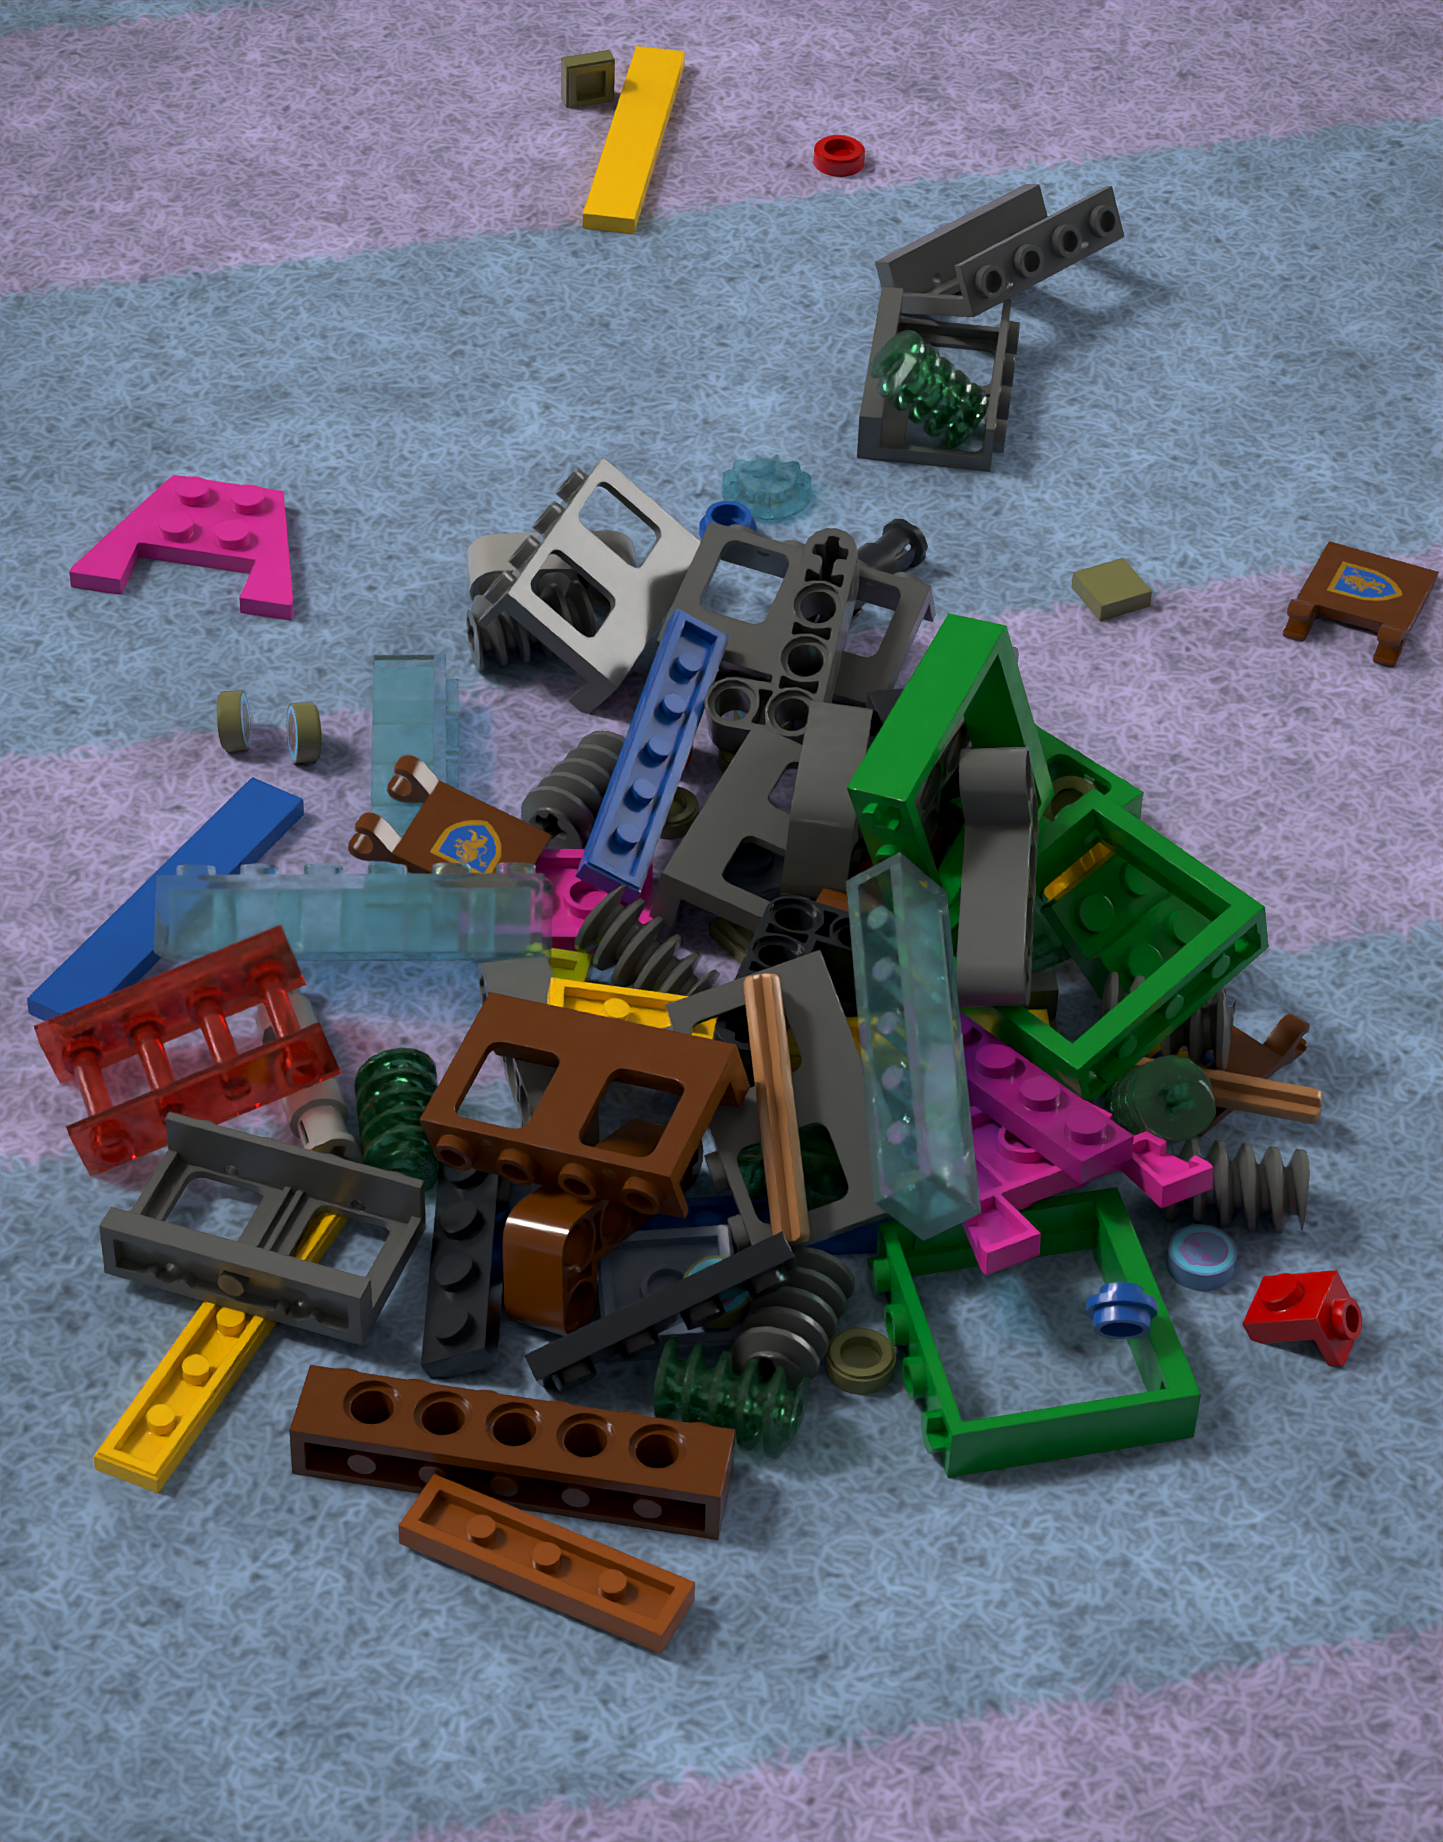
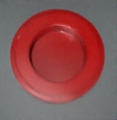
[813,135,865,177]

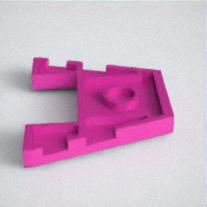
[69,475,294,621]
[930,1101,1214,1275]

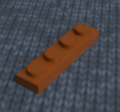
[398,1474,695,1654]

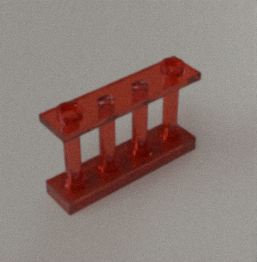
[34,924,342,1176]

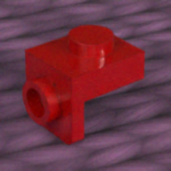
[1242,1270,1362,1367]

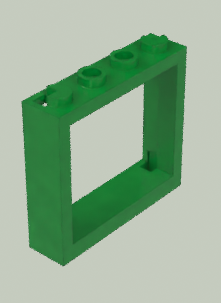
[846,613,1055,953]
[908,788,1269,1103]
[867,1187,1201,1478]

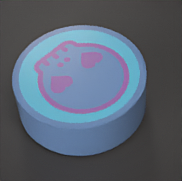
[1166,1224,1237,1291]

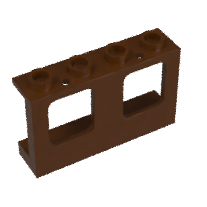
[420,992,750,1219]

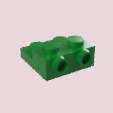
[1039,851,1212,1001]

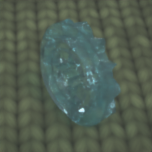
[721,454,812,520]

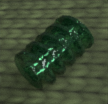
[869,330,989,450]
[354,1047,442,1191]
[1103,1055,1216,1146]
[653,1336,811,1459]

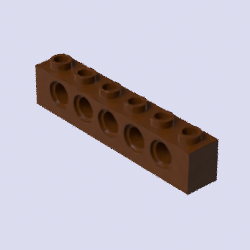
[289,1365,735,1540]

